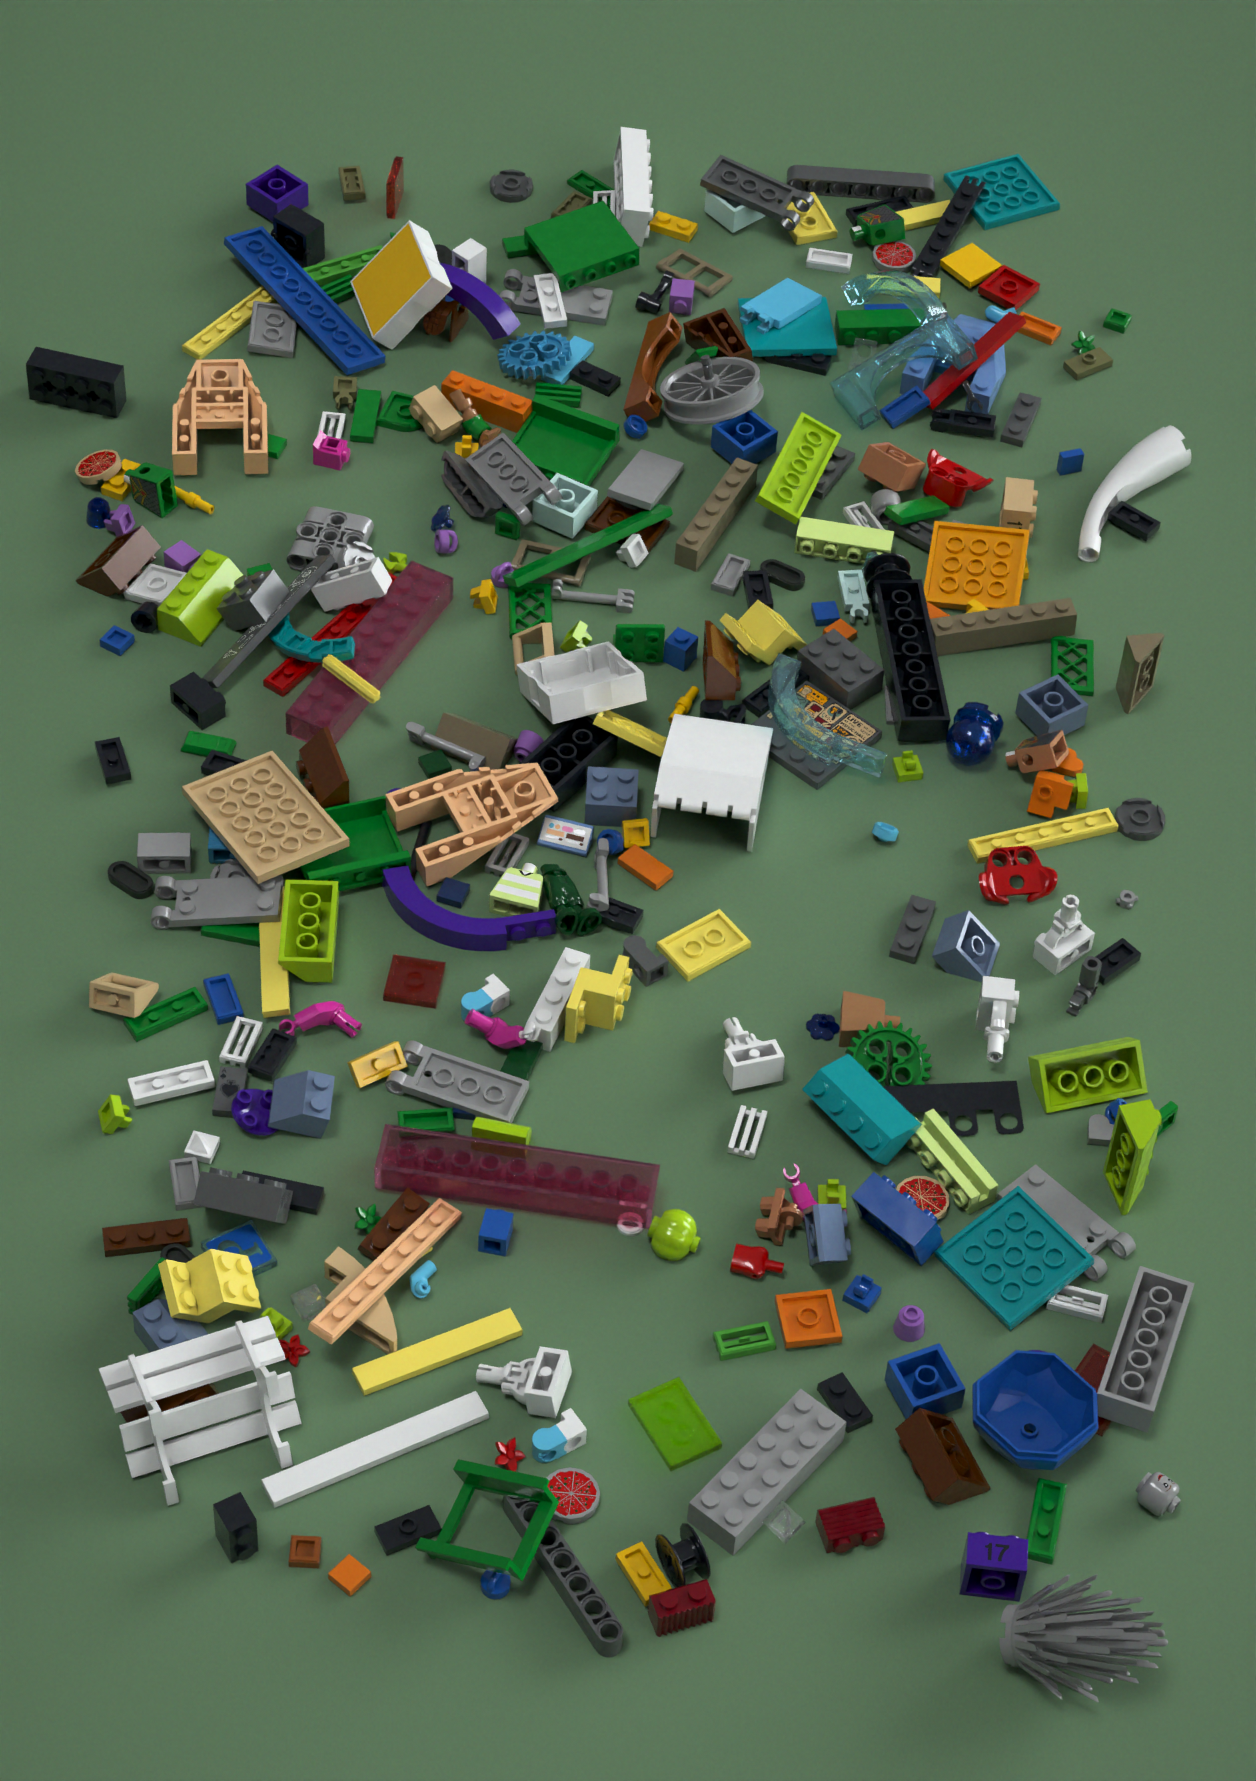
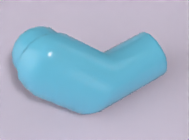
[985,305,1017,323]
[409,1260,437,1298]

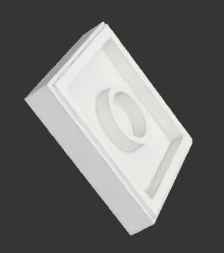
[123,563,187,607]

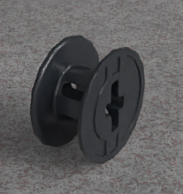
[863,553,912,599]
[655,1523,711,1588]

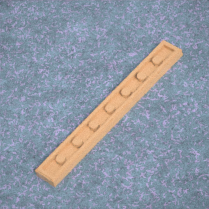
[308,1198,462,1345]

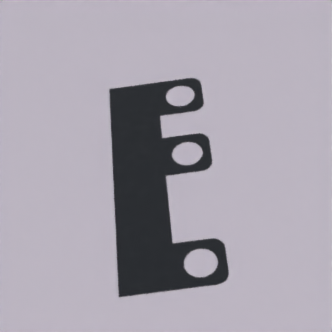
[883,1081,1024,1136]

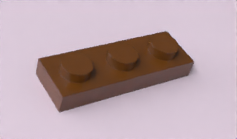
[357,1187,430,1261]
[102,1218,191,1257]

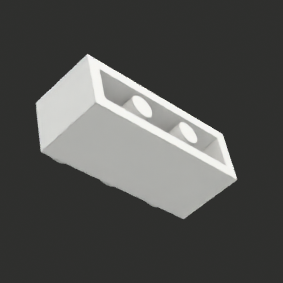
[311,557,392,612]

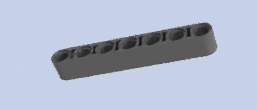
[786,165,935,203]
[503,1496,623,1657]

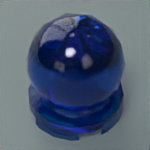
[946,702,1004,766]

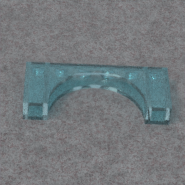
[830,311,978,430]

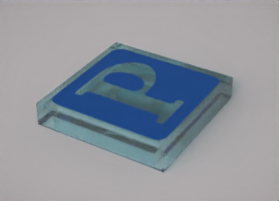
[201,1220,277,1277]

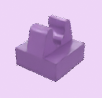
[104,504,135,537]

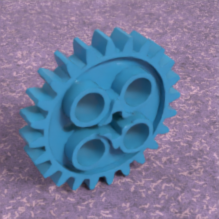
[497,331,572,380]

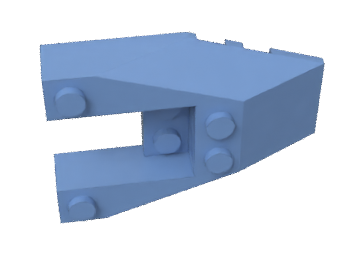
[900,314,1006,414]

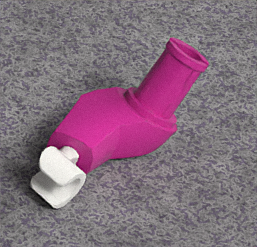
[464,1009,542,1049]

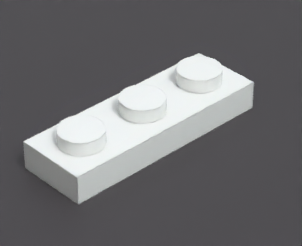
[534,273,567,329]
[127,1060,215,1106]

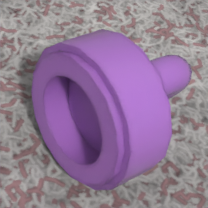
[434,530,458,553]
[491,562,514,588]

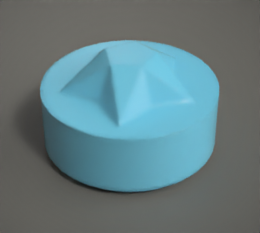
[872,822,899,842]

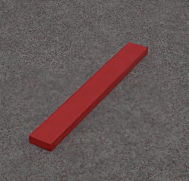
[263,571,406,697]

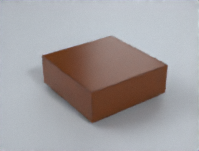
[289,1535,322,1568]

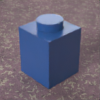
[663,627,698,672]
[478,1208,514,1257]

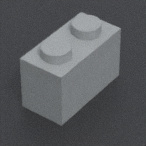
[137,832,192,874]

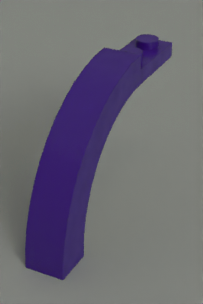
[440,263,520,340]
[383,866,556,951]

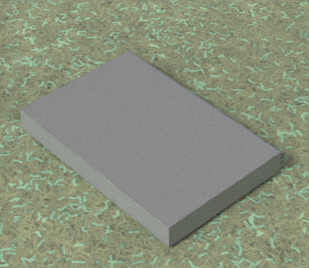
[247,301,297,358]

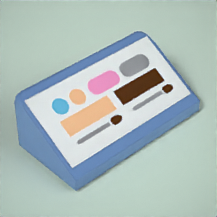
[537,815,594,857]

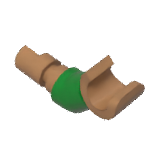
[449,389,501,448]

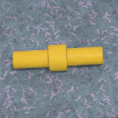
[175,486,215,514]
[668,686,699,723]

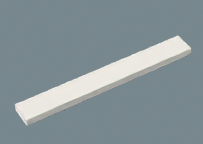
[262,1391,489,1508]

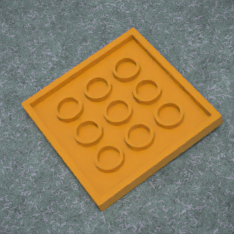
[924,521,1030,610]

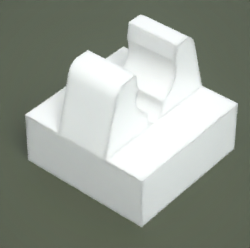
[616,534,649,568]

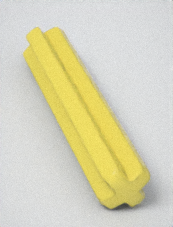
[322,654,380,704]

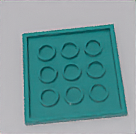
[943,154,1060,230]
[737,297,837,357]
[934,1186,1094,1331]

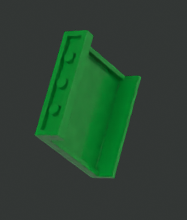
[524,201,639,292]
[512,395,620,487]
[299,796,411,891]

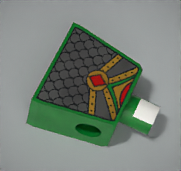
[849,205,906,246]
[123,462,178,518]

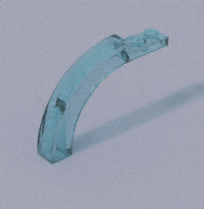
[841,270,963,364]
[768,653,887,778]

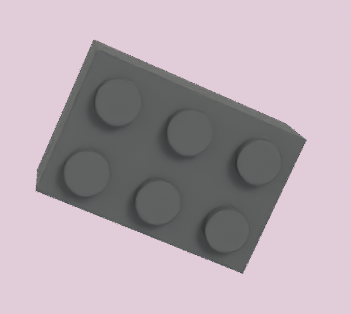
[796,629,884,710]
[193,1167,293,1224]

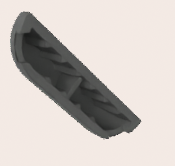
[441,451,503,518]

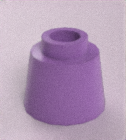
[514,730,544,762]
[893,1305,925,1342]

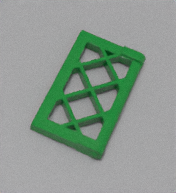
[508,583,552,639]
[1051,636,1094,696]

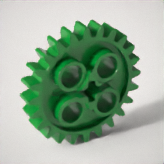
[845,1021,932,1086]

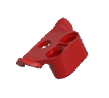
[922,449,994,507]
[979,846,1058,905]

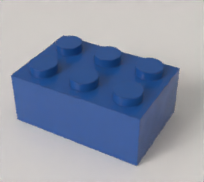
[851,1172,944,1266]

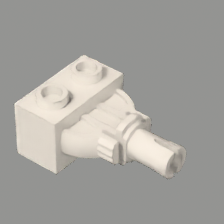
[1033,895,1095,975]
[975,976,1019,1063]
[723,1017,785,1091]
[476,1346,572,1418]

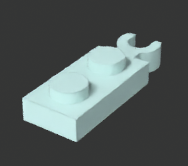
[837,570,869,623]

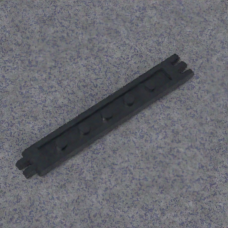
[910,175,986,278]

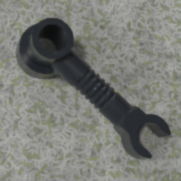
[635,270,675,314]

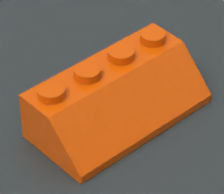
[441,370,532,433]

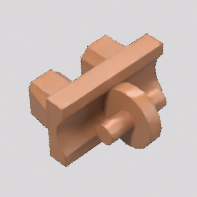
[755,1188,804,1245]

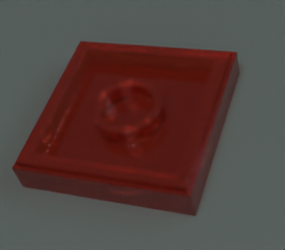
[386,156,404,219]
[383,955,446,1009]

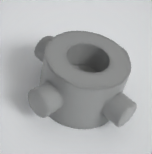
[1116,890,1138,909]

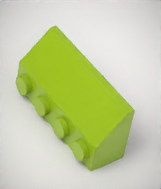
[157,549,243,647]
[278,879,339,983]
[1028,1037,1148,1113]
[1103,1099,1162,1215]

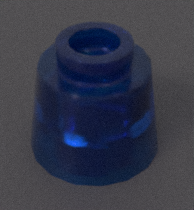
[86,497,111,529]

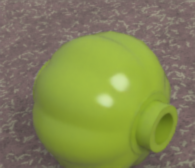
[647,1209,701,1261]

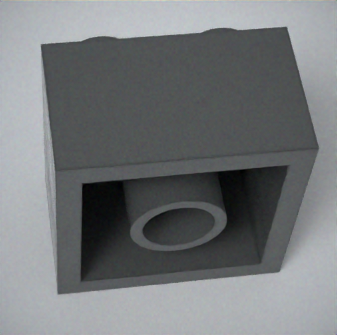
[217,569,290,631]

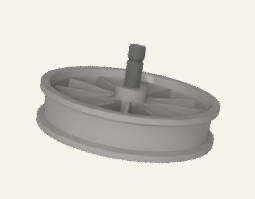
[660,355,764,424]

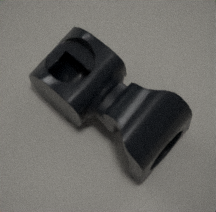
[700,699,746,724]

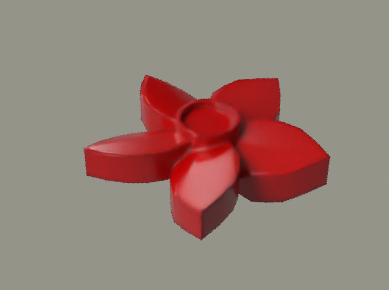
[279,1334,310,1367]
[495,1437,526,1472]

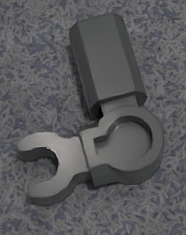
[1067,956,1102,1017]

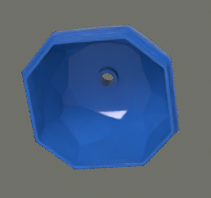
[972,1350,1098,1470]

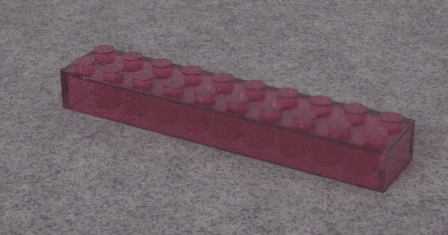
[286,561,454,745]
[374,1124,660,1229]

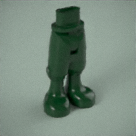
[540,864,602,935]

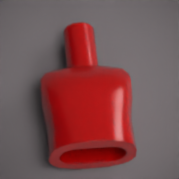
[730,1243,784,1279]

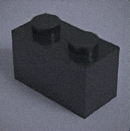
[170,671,226,730]
[213,1492,258,1563]

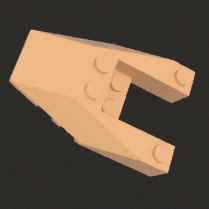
[172,359,268,475]
[385,763,558,886]

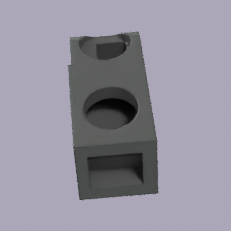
[622,935,668,987]

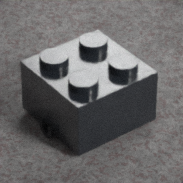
[271,204,325,268]

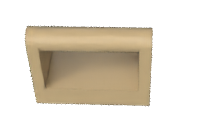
[512,623,554,675]
[89,973,159,1018]

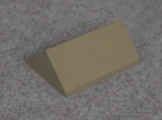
[1116,633,1165,714]
[431,712,518,770]

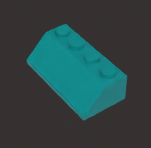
[802,1054,922,1166]

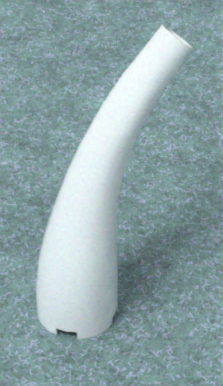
[1078,425,1191,562]

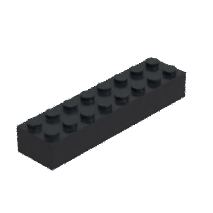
[870,579,951,741]

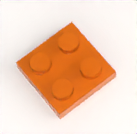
[775,1289,842,1349]

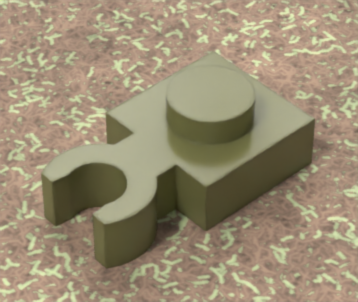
[333,376,357,410]

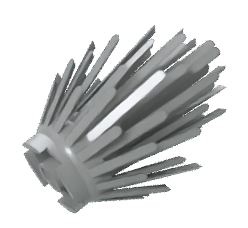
[999,1574,1168,1702]

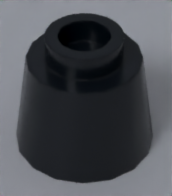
[131,602,158,633]

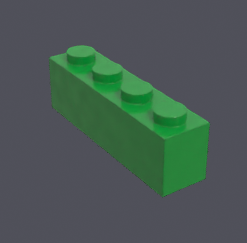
[834,308,929,345]

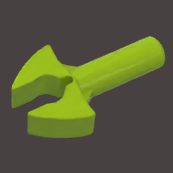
[383,552,424,582]

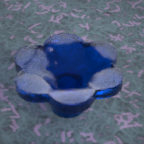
[431,505,454,531]
[806,1014,840,1041]

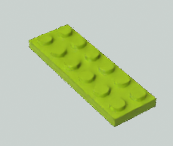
[755,412,842,525]

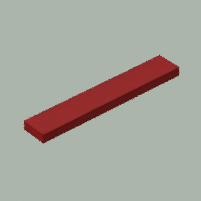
[923,312,1027,410]

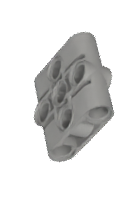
[286,506,374,572]

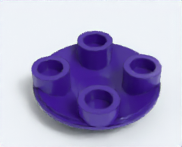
[231,1089,279,1136]

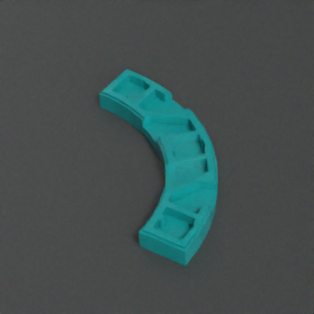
[268,613,355,663]

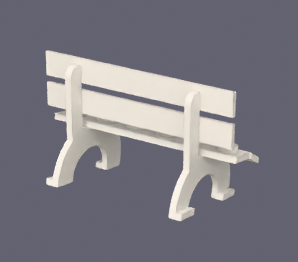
[99,1316,302,1506]

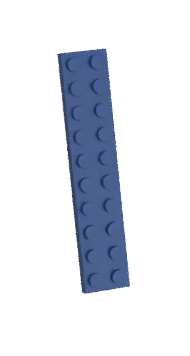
[224,226,386,375]

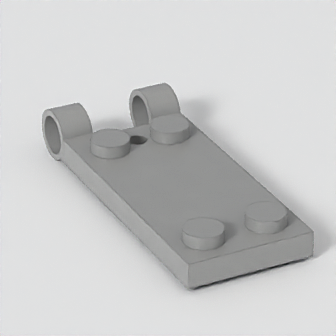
[499,269,613,326]
[465,433,563,526]
[150,875,284,929]
[385,1040,530,1123]
[997,1164,1136,1281]

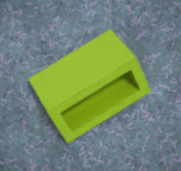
[472,1117,532,1158]

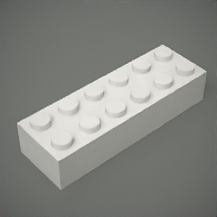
[613,127,653,247]

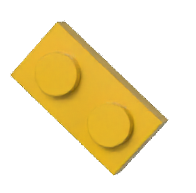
[649,211,698,243]
[101,459,141,501]
[347,1041,408,1088]
[615,1541,672,1607]

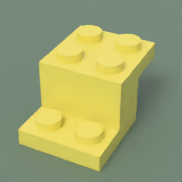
[720,600,807,666]
[564,955,632,1043]
[158,1249,261,1323]

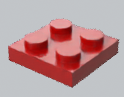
[978,265,1040,310]

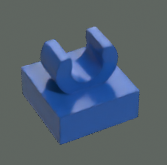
[842,1274,882,1313]

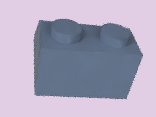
[932,910,1000,982]
[268,1070,335,1139]
[803,1204,851,1266]
[132,1299,208,1352]

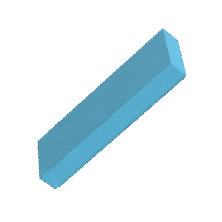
[541,336,594,385]

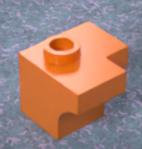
[1027,770,1074,818]

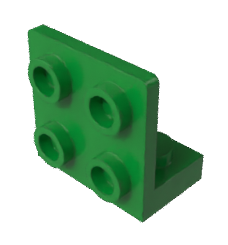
[613,624,665,662]

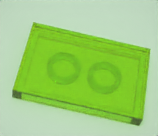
[628,1377,722,1471]

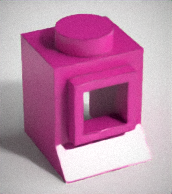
[313,430,350,471]

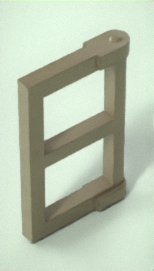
[656,249,733,297]
[511,539,591,586]

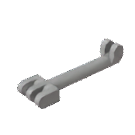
[551,579,635,613]
[406,722,486,772]
[587,838,609,912]

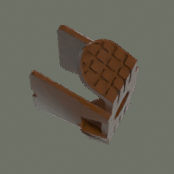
[423,297,469,342]

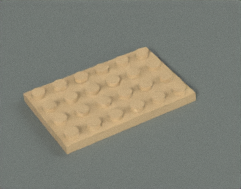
[182,751,349,884]

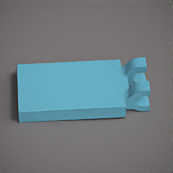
[739,278,822,334]

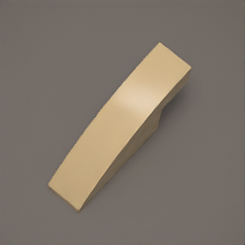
[324,1246,397,1354]

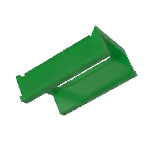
[415,1459,559,1581]

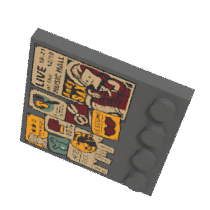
[751,681,882,790]

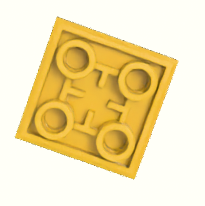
[940,243,1002,288]

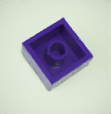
[246,165,309,222]
[959,1532,1028,1602]

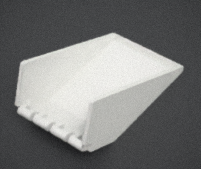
[651,714,773,852]

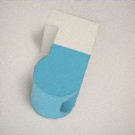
[461,974,510,1021]
[532,1408,587,1463]

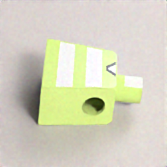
[489,863,543,917]

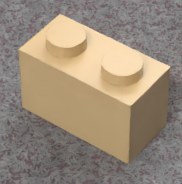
[409,385,463,443]

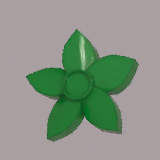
[1071,331,1095,355]
[355,1204,382,1235]

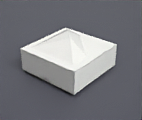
[184,1131,220,1164]

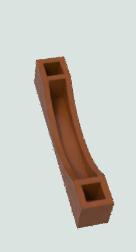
[623,312,683,422]

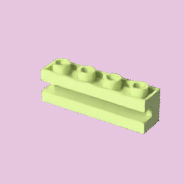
[794,517,894,564]
[906,1108,998,1215]

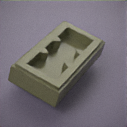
[338,166,365,201]
[551,191,592,218]
[1063,347,1113,380]

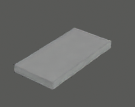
[607,449,684,511]

